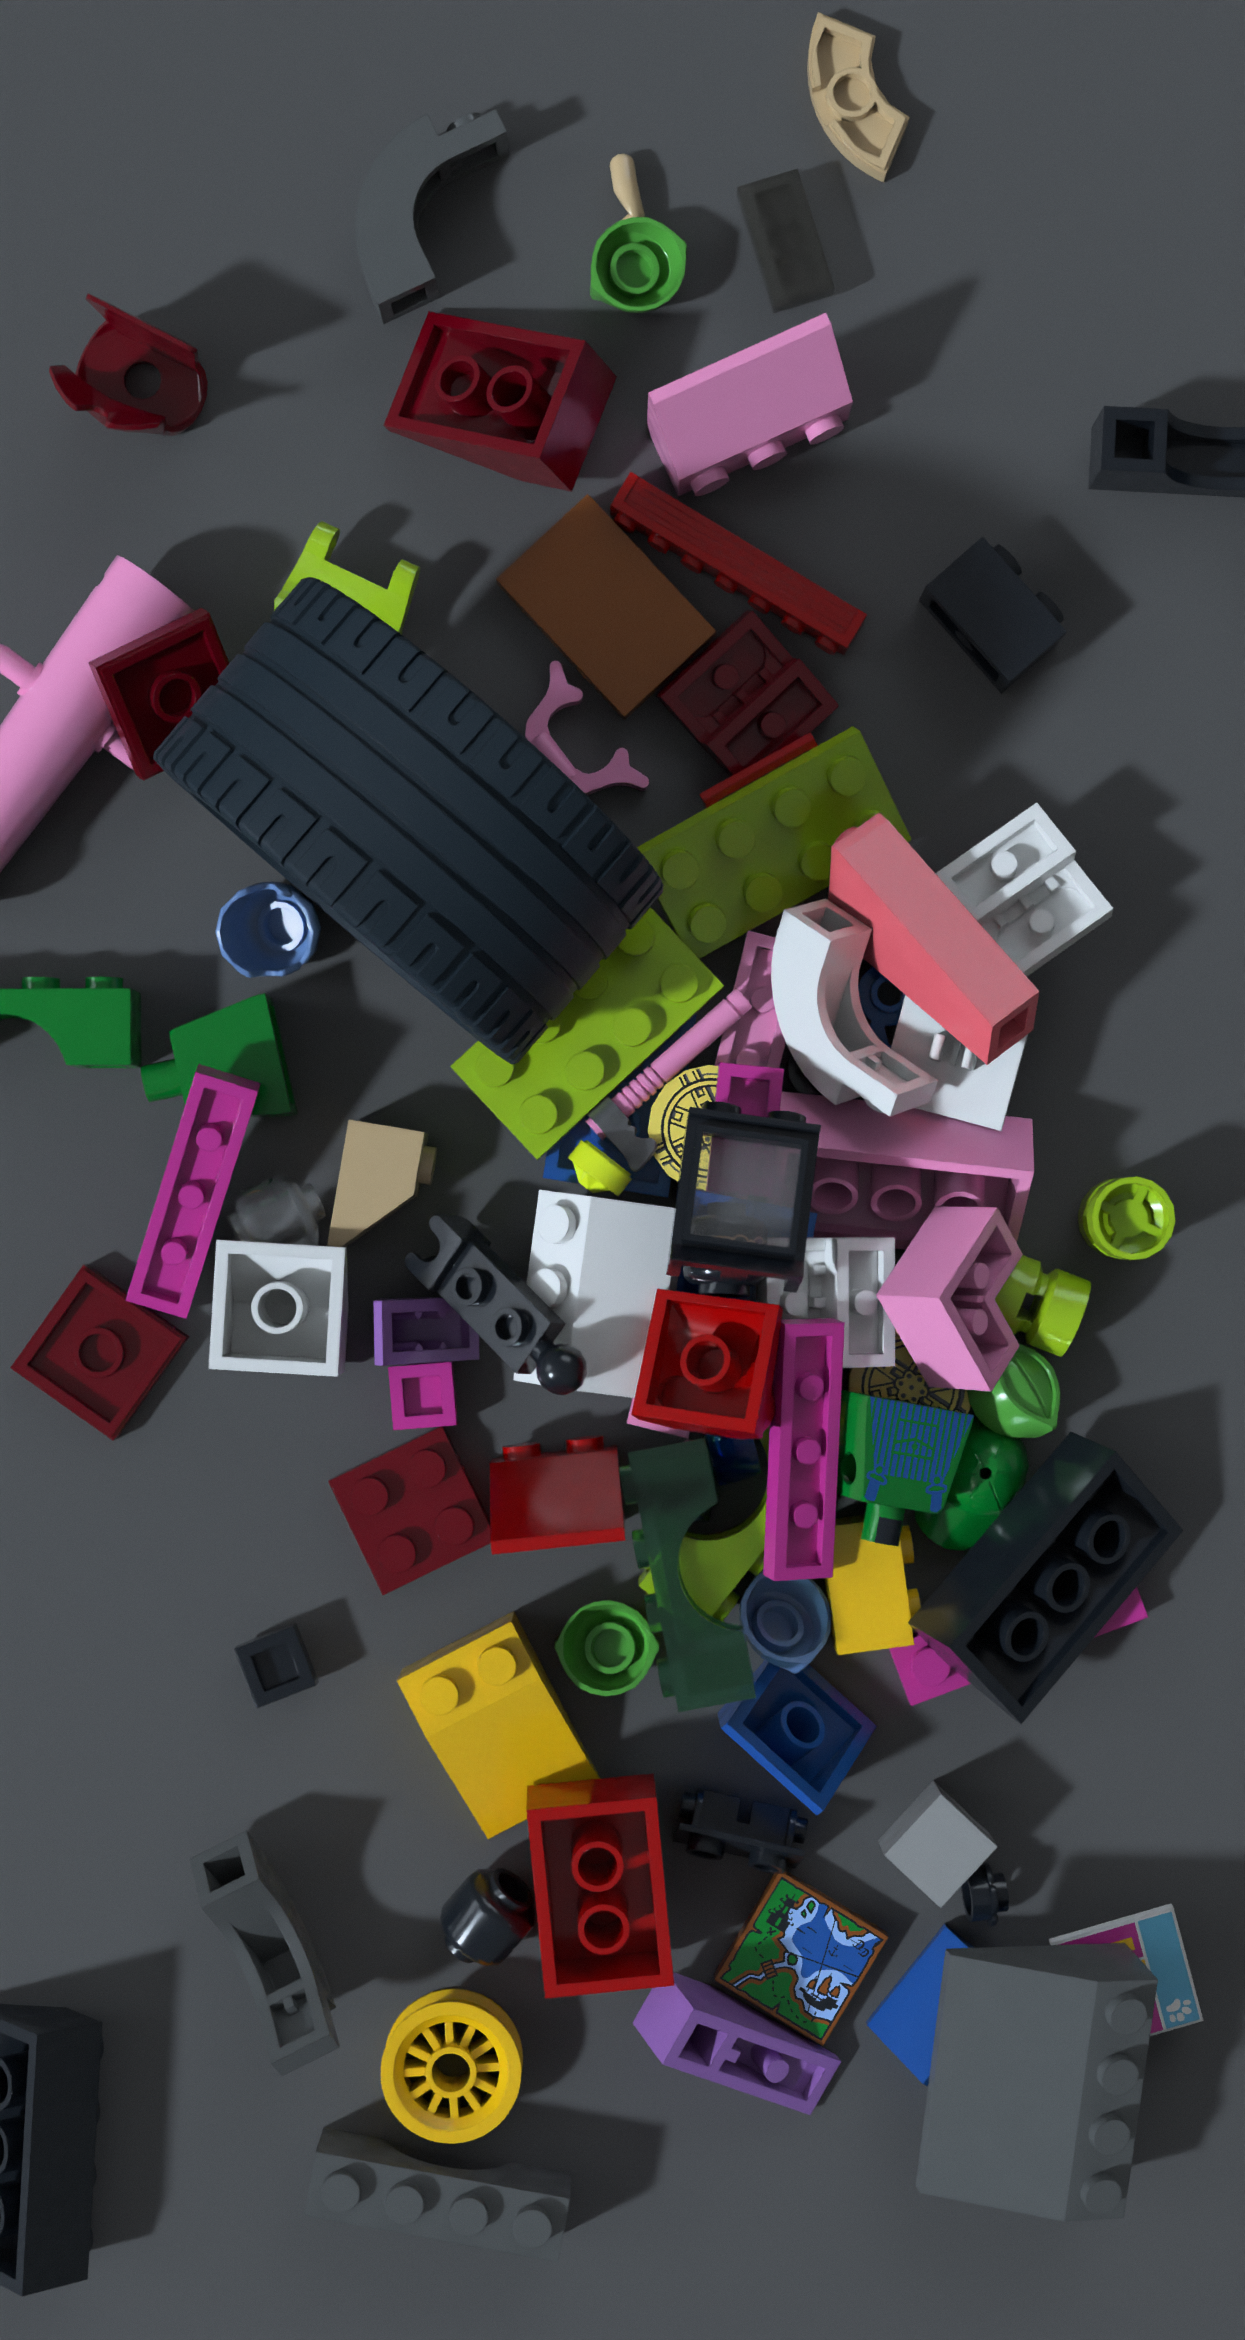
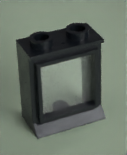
[666,1102,821,1293]

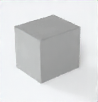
[878,1780,997,1908]

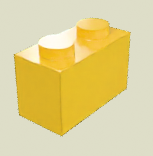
[824,1515,921,1655]

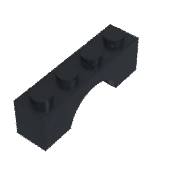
[1088,406,1245,498]

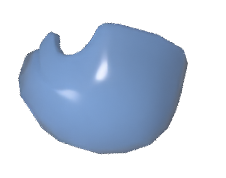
[215,881,321,978]

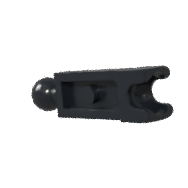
[405,1214,587,1395]

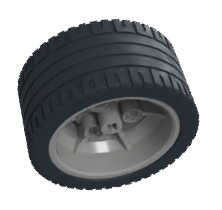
[153,577,663,1064]

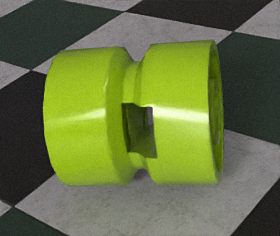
[1078,1176,1176,1260]
[995,1255,1091,1357]

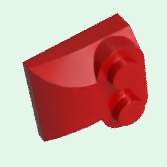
[631,1289,783,1439]

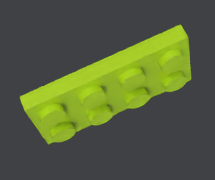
[637,726,912,959]
[450,907,724,1160]

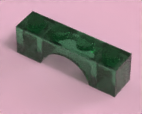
[619,1436,756,1713]

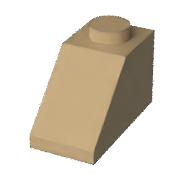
[327,1119,437,1247]

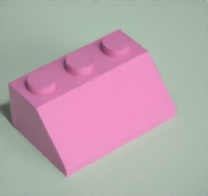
[647,313,853,496]

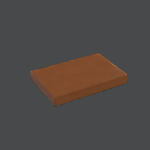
[496,494,717,721]

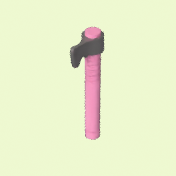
[586,988,752,1172]

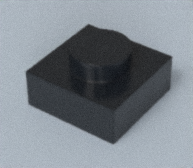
[234,1623,319,1708]

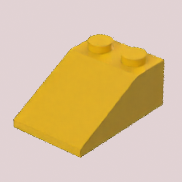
[396,1611,600,1839]

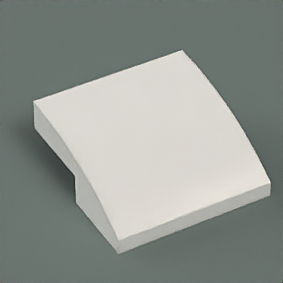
[935,802,1113,976]
[756,1237,895,1368]

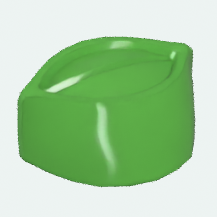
[590,217,687,313]
[967,1344,1061,1438]
[554,1600,660,1697]

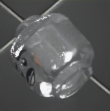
[227,1173,326,1245]

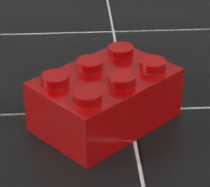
[526,1773,674,1999]

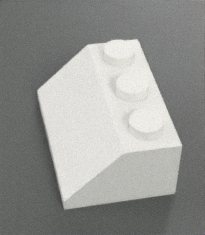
[513,1190,678,1398]

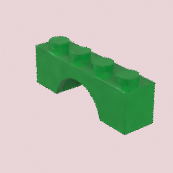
[0,977,141,1069]

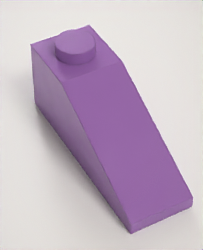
[633,1972,841,2115]

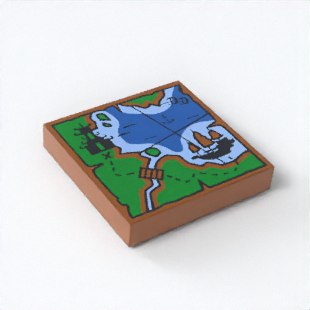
[714,1871,888,2046]

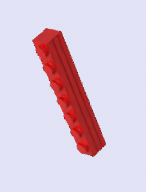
[610,472,867,655]

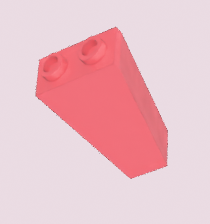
[828,813,1040,1065]

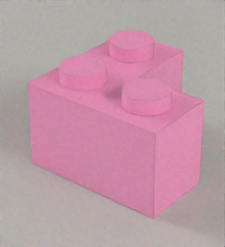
[876,1206,1023,1392]

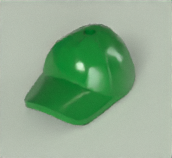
[914,1417,1029,1551]

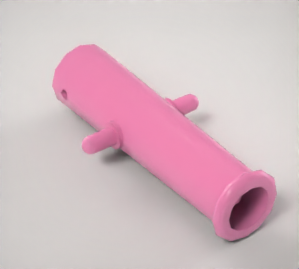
[0,555,194,873]

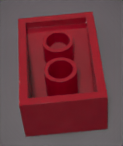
[383,311,617,492]

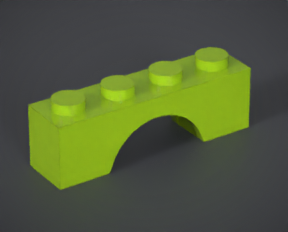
[638,1425,770,1633]

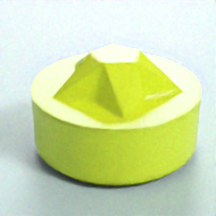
[568,1140,632,1197]

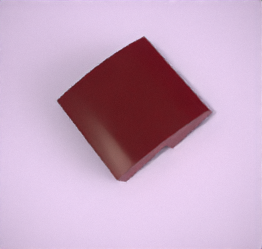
[656,610,839,777]

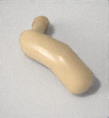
[610,153,645,220]

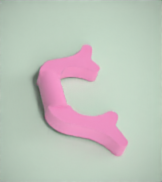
[525,661,649,795]

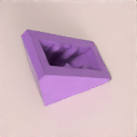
[374,1297,479,1366]

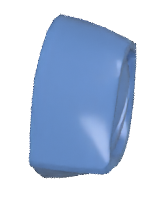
[739,1570,832,1675]

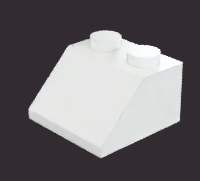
[209,1239,349,1377]

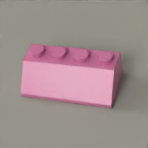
[765,1091,1034,1250]

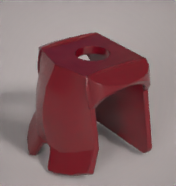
[49,293,208,436]

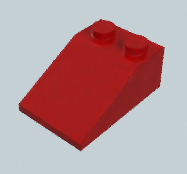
[489,1435,625,1555]

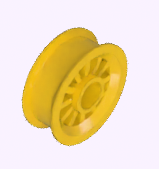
[381,1988,523,2144]

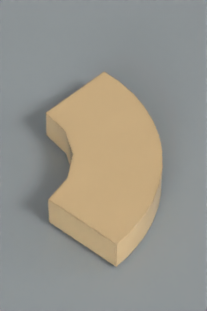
[807,12,910,183]

